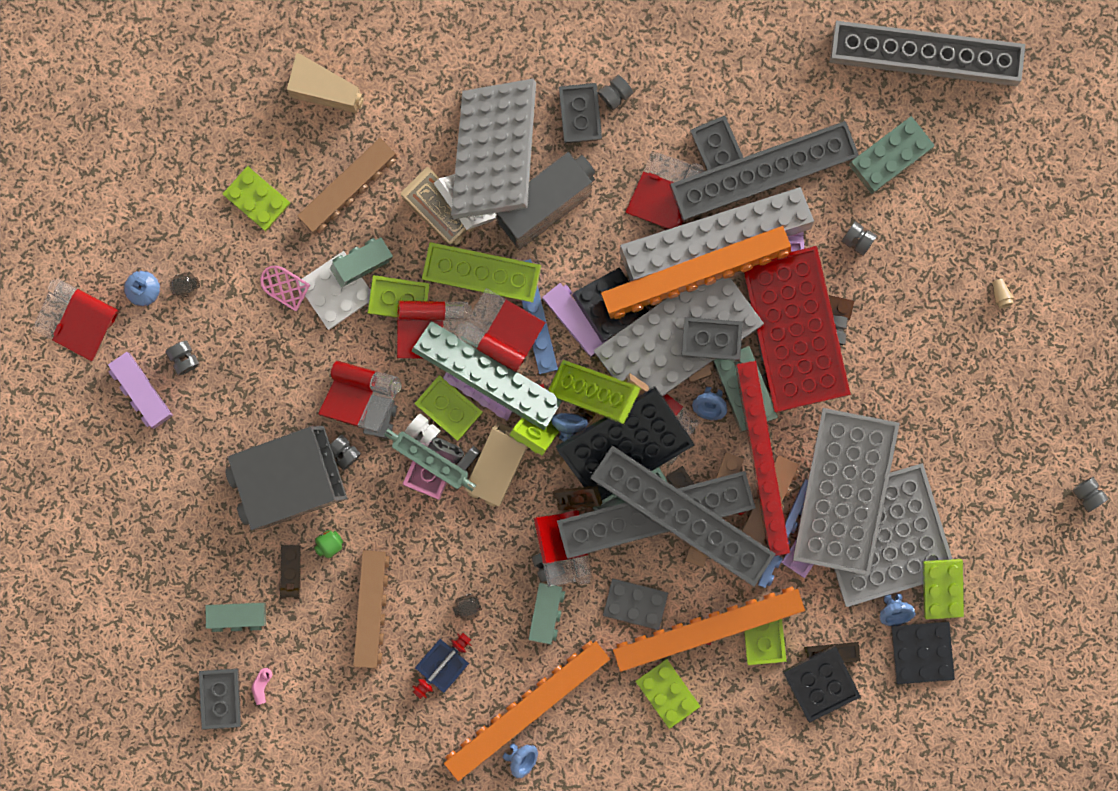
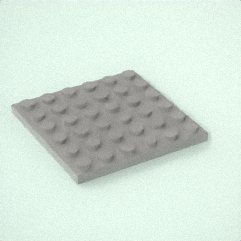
[834,463,952,607]

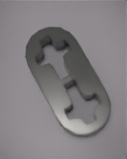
[428,438,464,464]
[457,446,481,471]

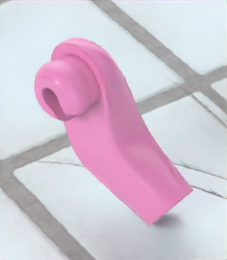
[251,668,272,705]

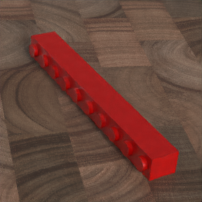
[735,361,790,556]

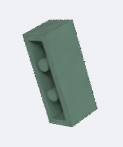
[330,237,393,288]
[528,583,565,644]
[205,603,266,632]

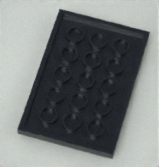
[556,386,695,500]

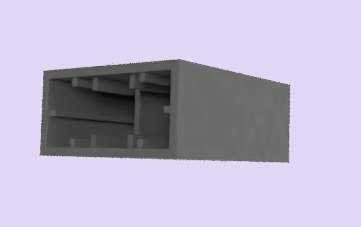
[495,152,596,250]
[225,426,347,530]

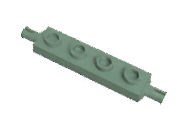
[384,429,476,492]

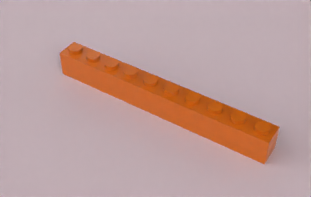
[601,226,791,319]
[613,586,805,672]
[444,640,610,782]

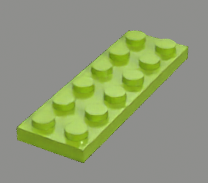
[422,242,541,303]
[548,360,641,424]

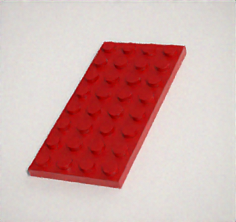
[744,246,851,413]

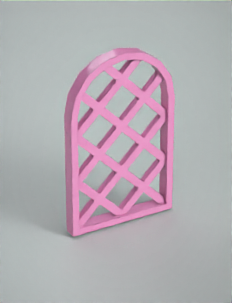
[260,266,310,311]

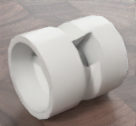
[405,413,441,447]

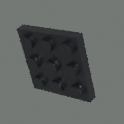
[572,267,648,343]
[891,622,955,684]
[783,645,861,723]

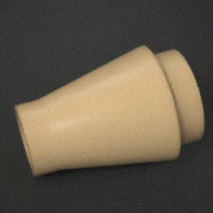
[992,279,1014,309]

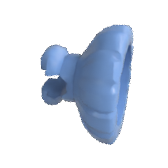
[124,271,160,306]
[692,387,728,420]
[551,413,588,441]
[879,594,915,626]
[503,743,538,778]

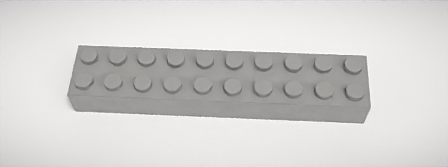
[829,21,1026,86]
[619,187,814,282]

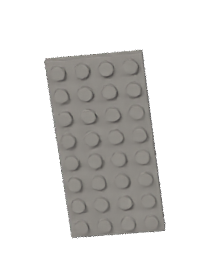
[451,78,536,219]
[594,277,764,396]
[793,408,900,575]

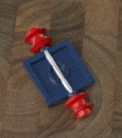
[412,633,472,699]

